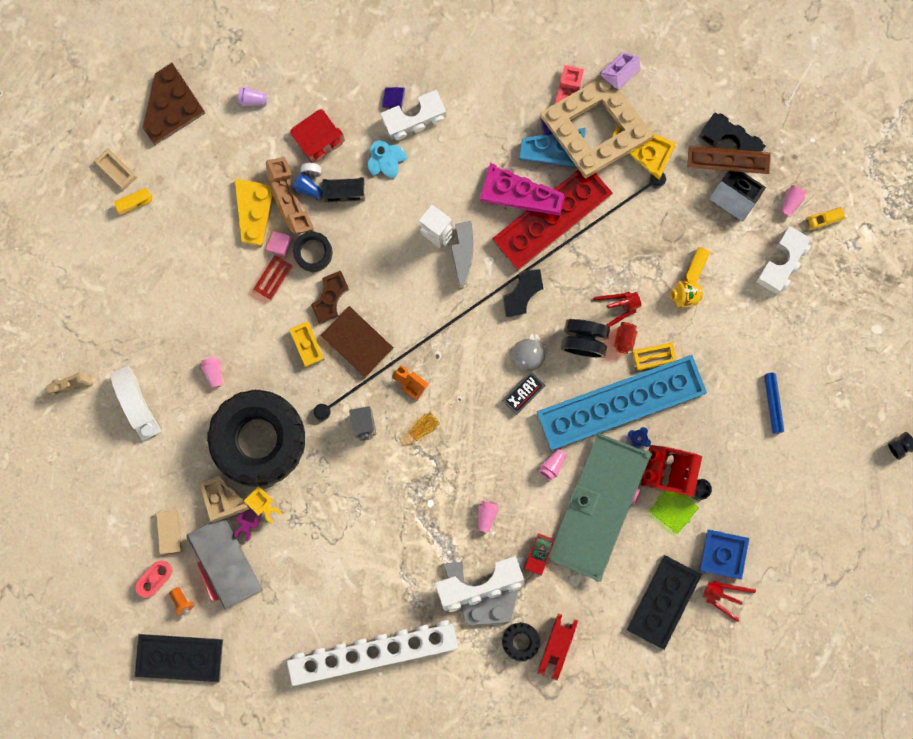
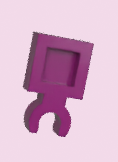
[235,508,263,541]

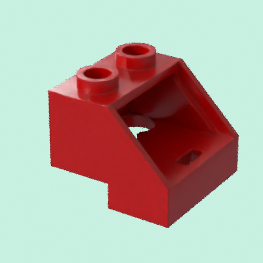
[641,445,703,497]

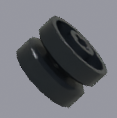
[561,319,610,358]

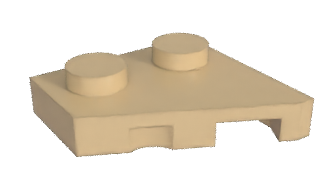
[46,372,93,396]
[199,476,250,523]

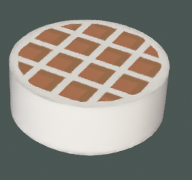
[300,163,321,178]

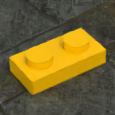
[289,321,325,367]

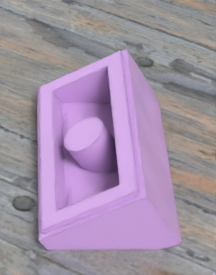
[600,52,640,90]

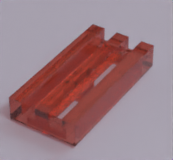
[253,255,293,301]

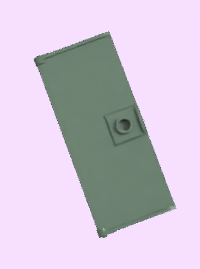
[548,433,652,582]

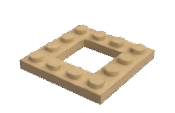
[540,77,654,179]

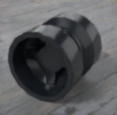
[887,432,913,460]
[692,479,712,501]

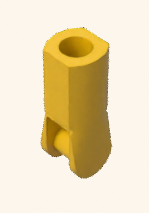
[114,188,153,215]
[805,207,845,231]
[684,247,710,282]

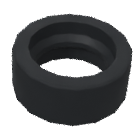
[293,231,333,272]

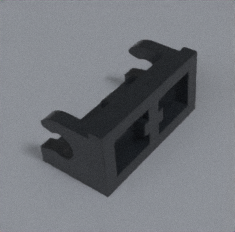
[322,177,365,202]

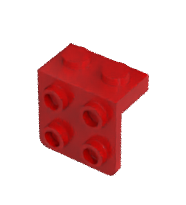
[290,109,345,163]

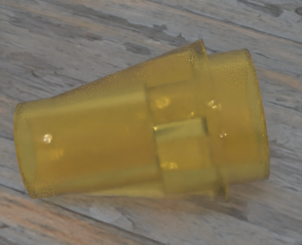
[409,411,440,441]

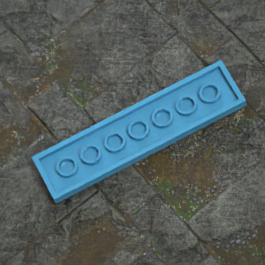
[537,355,707,451]

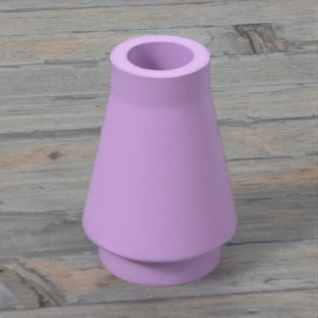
[237,86,267,106]

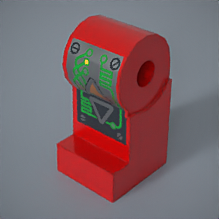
[524,533,554,575]

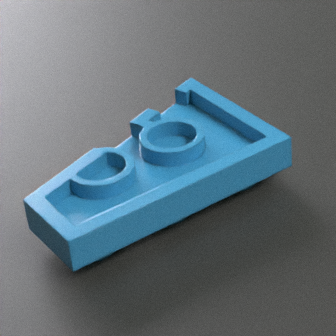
[519,128,586,169]

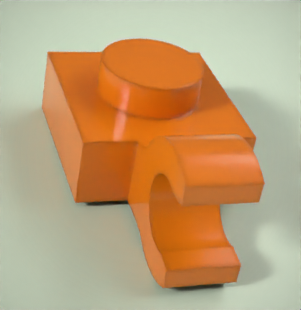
[392,365,429,401]

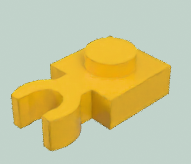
[244,486,281,523]

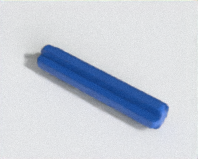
[764,372,784,434]

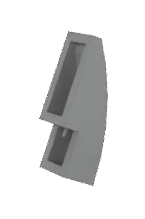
[451,221,473,289]

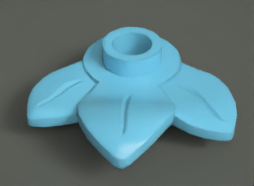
[367,140,407,178]

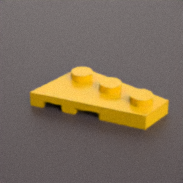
[612,125,677,180]
[235,178,273,247]

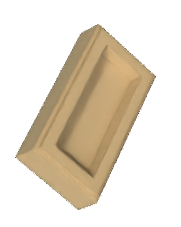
[94,148,137,191]
[156,510,182,554]

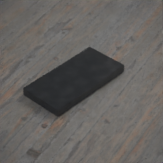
[626,555,702,650]
[135,634,223,682]

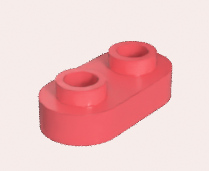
[136,561,172,598]

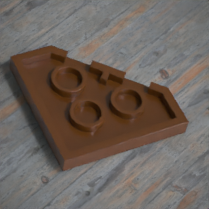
[143,63,205,146]

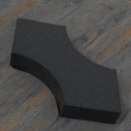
[502,269,544,317]

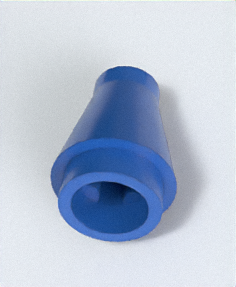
[292,173,323,200]

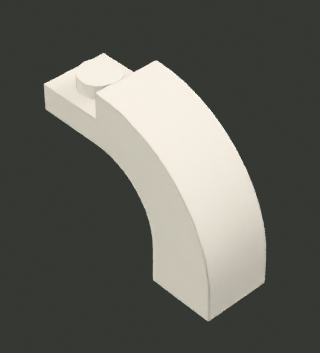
[110,365,161,441]

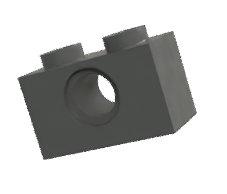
[349,406,377,441]

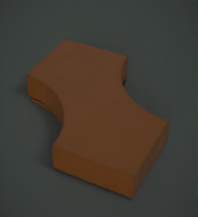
[311,270,349,324]

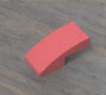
[555,65,584,104]

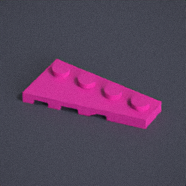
[480,162,565,216]

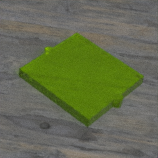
[649,492,699,535]

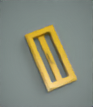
[632,342,677,371]

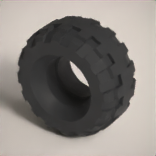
[207,390,305,487]

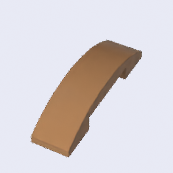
[266,157,314,235]

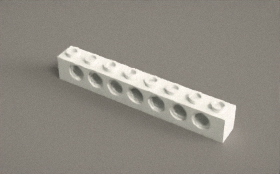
[287,620,459,686]

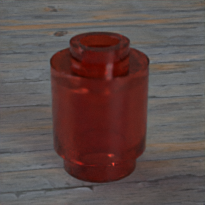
[613,322,638,354]

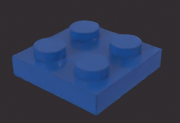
[699,529,750,580]

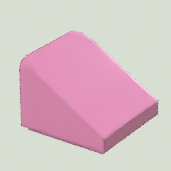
[266,231,292,257]

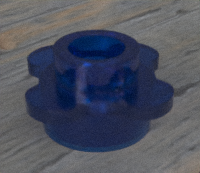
[628,427,651,449]

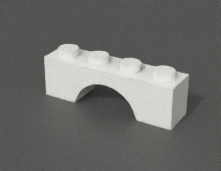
[435,556,524,612]

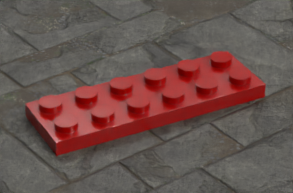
[492,169,613,271]

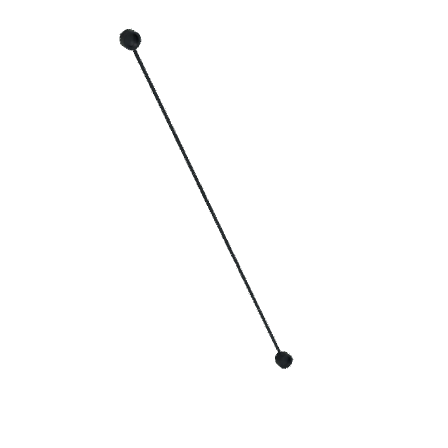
[314,173,666,421]

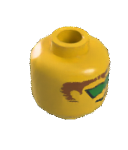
[670,280,703,308]

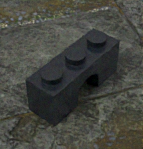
[699,112,766,152]

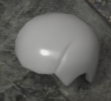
[512,339,545,371]

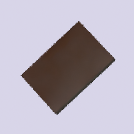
[321,306,394,378]

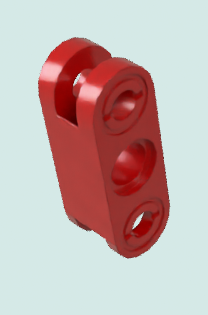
[537,613,578,681]

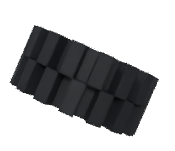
[502,622,540,661]

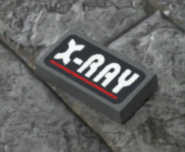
[502,371,546,415]

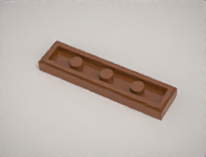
[687,146,772,174]

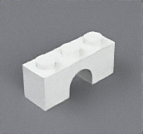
[380,89,447,140]
[419,205,453,248]
[756,226,811,294]

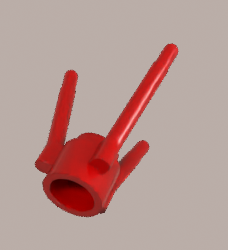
[593,292,641,327]
[703,581,756,622]

